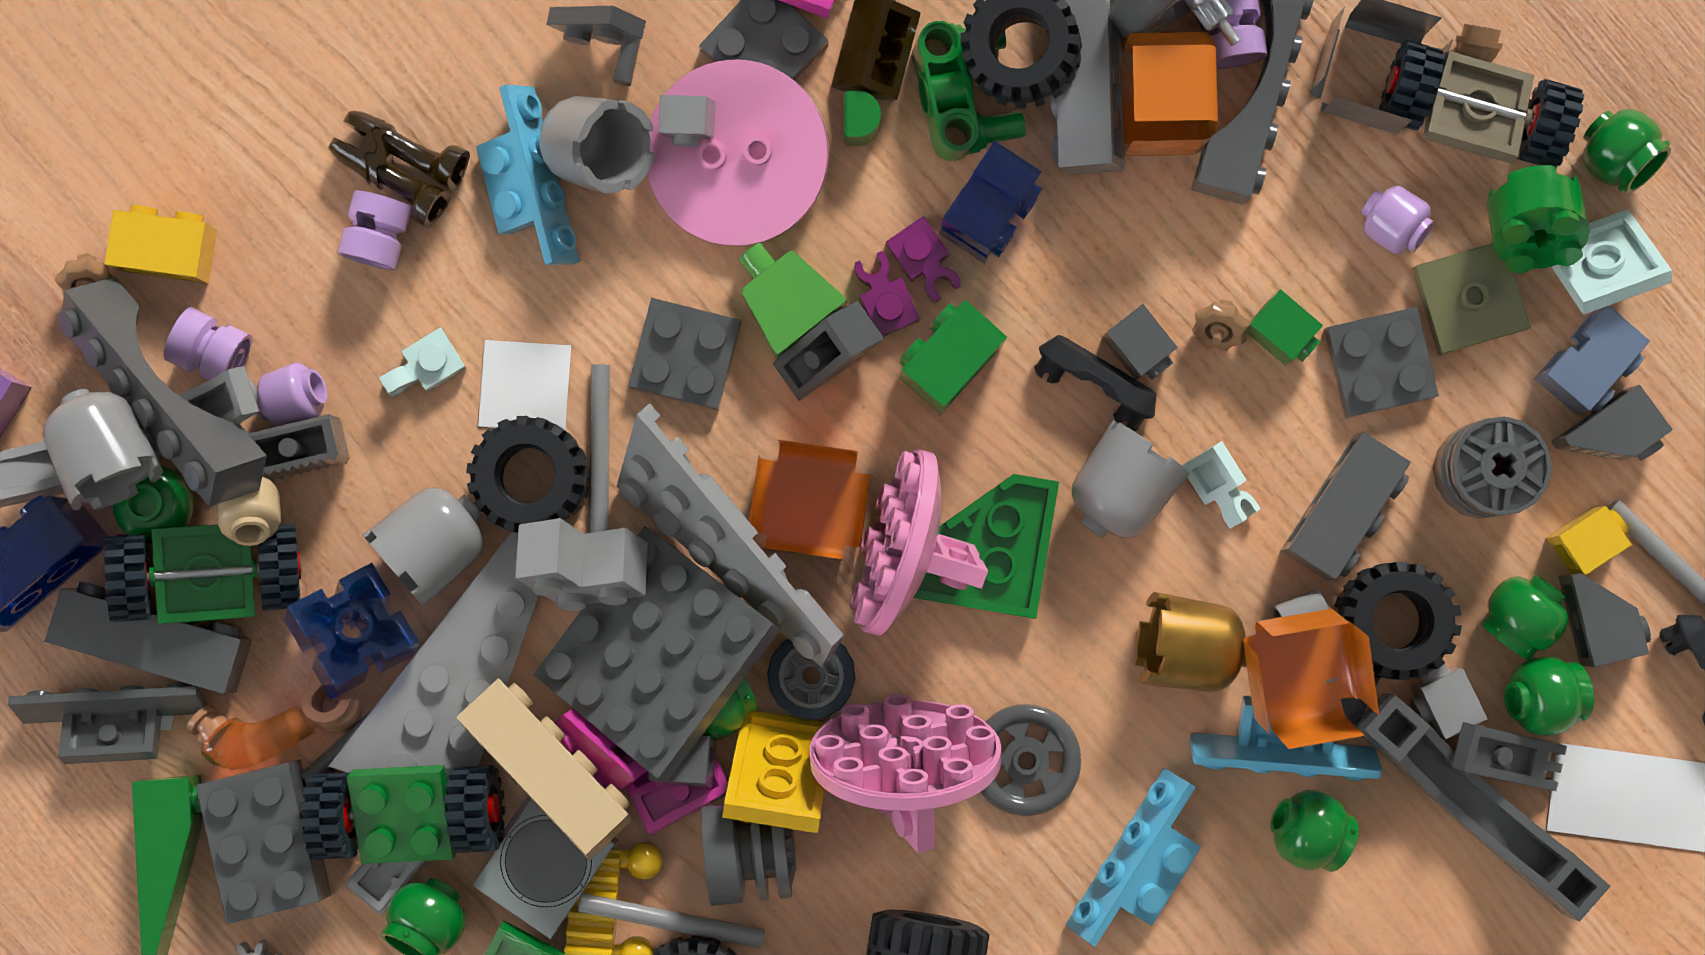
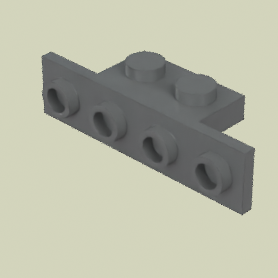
[8,683,208,764]

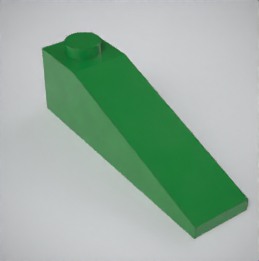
[132,775,203,955]

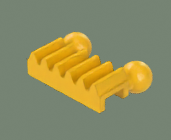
[564,842,663,955]

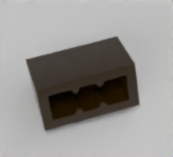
[831,0,921,100]

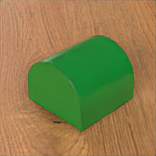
[844,91,881,146]

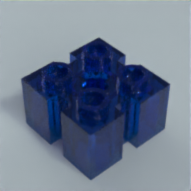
[939,140,1043,264]
[284,563,419,700]

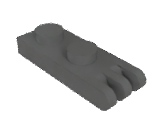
[1452,722,1567,791]

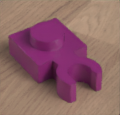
[886,216,961,303]
[854,251,920,337]

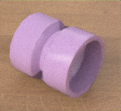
[1201,0,1268,69]
[337,190,412,270]
[164,307,253,381]

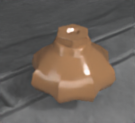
[55,253,113,296]
[1192,300,1249,351]

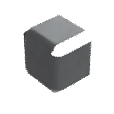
[1311,0,1453,134]

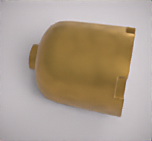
[1135,592,1247,692]

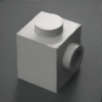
[1410,663,1487,739]

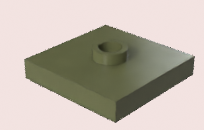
[1412,243,1531,355]

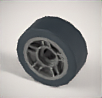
[767,639,856,720]

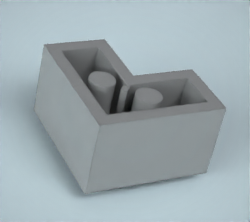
[515,518,648,611]

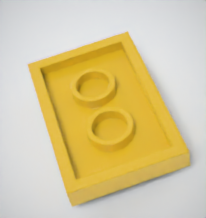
[722,711,827,833]

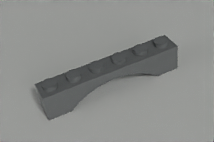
[1191,0,1314,205]
[58,277,267,507]
[1354,693,1610,922]

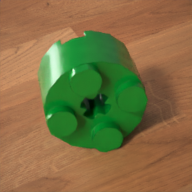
[1486,165,1590,274]

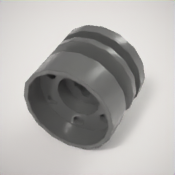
[1433,416,1552,519]
[701,804,797,906]

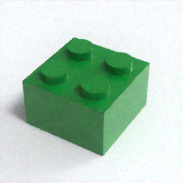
[899,299,1007,415]

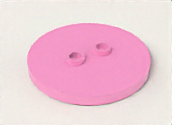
[647,59,829,246]

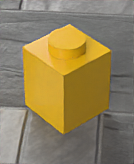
[1546,506,1632,575]

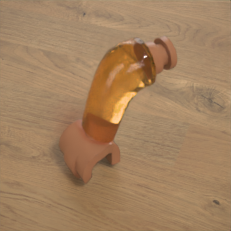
[187,673,364,770]

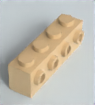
[456,678,631,861]

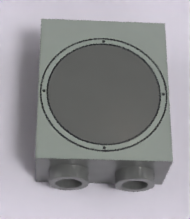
[473,800,619,939]

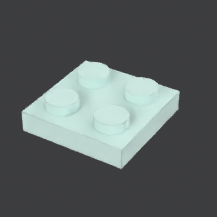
[1551,209,1672,315]

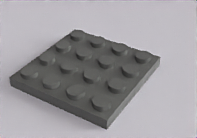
[533,526,781,783]

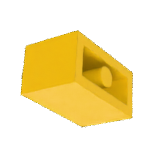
[104,205,217,284]

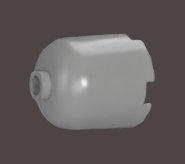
[539,96,655,194]
[43,389,163,510]
[1071,420,1190,538]
[363,487,484,607]

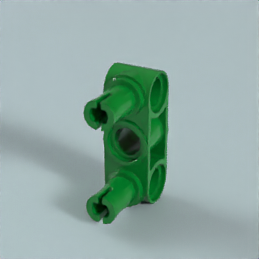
[913,21,1026,161]

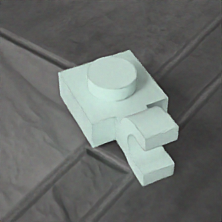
[379,327,467,398]
[1182,441,1260,529]

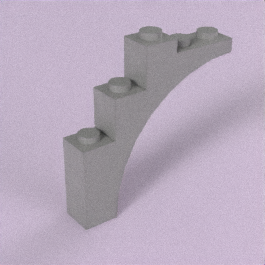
[0,366,259,508]

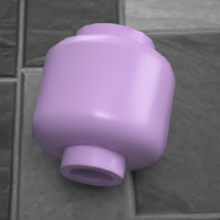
[1361,185,1434,255]
[257,362,328,427]

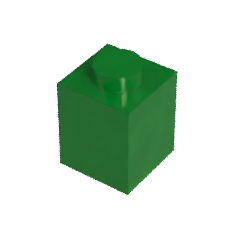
[1246,289,1323,365]

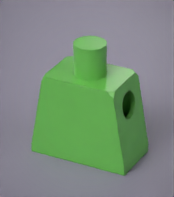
[739,242,847,358]

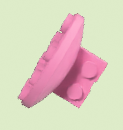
[850,449,988,636]
[810,694,1001,853]

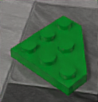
[913,474,1059,619]

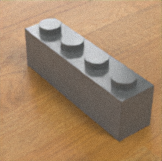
[44,582,252,694]

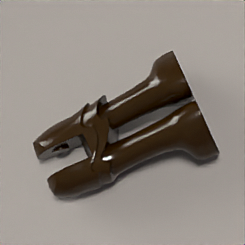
[328,111,470,227]

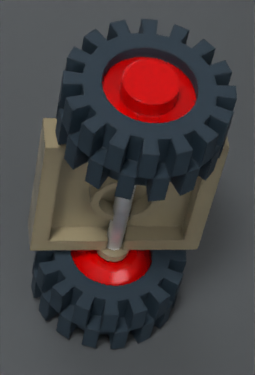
[1379,40,1584,169]

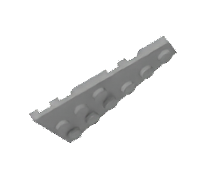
[616,403,844,668]
[329,532,539,780]

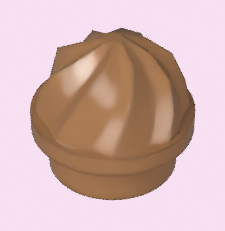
[1455,24,1503,62]

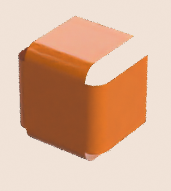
[1122,32,1218,156]
[749,439,871,561]
[1243,609,1379,749]

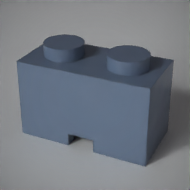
[1534,306,1650,415]

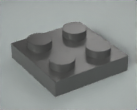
[699,0,828,81]
[628,298,741,411]
[1324,307,1439,418]

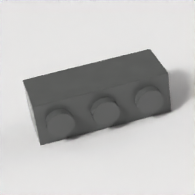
[1280,432,1411,581]

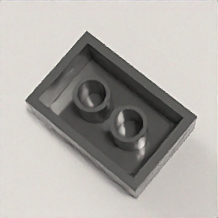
[196,759,331,924]

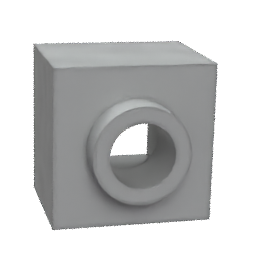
[659,95,715,147]

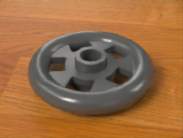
[981,704,1081,816]

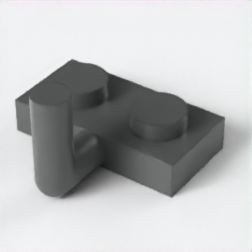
[546,6,646,86]

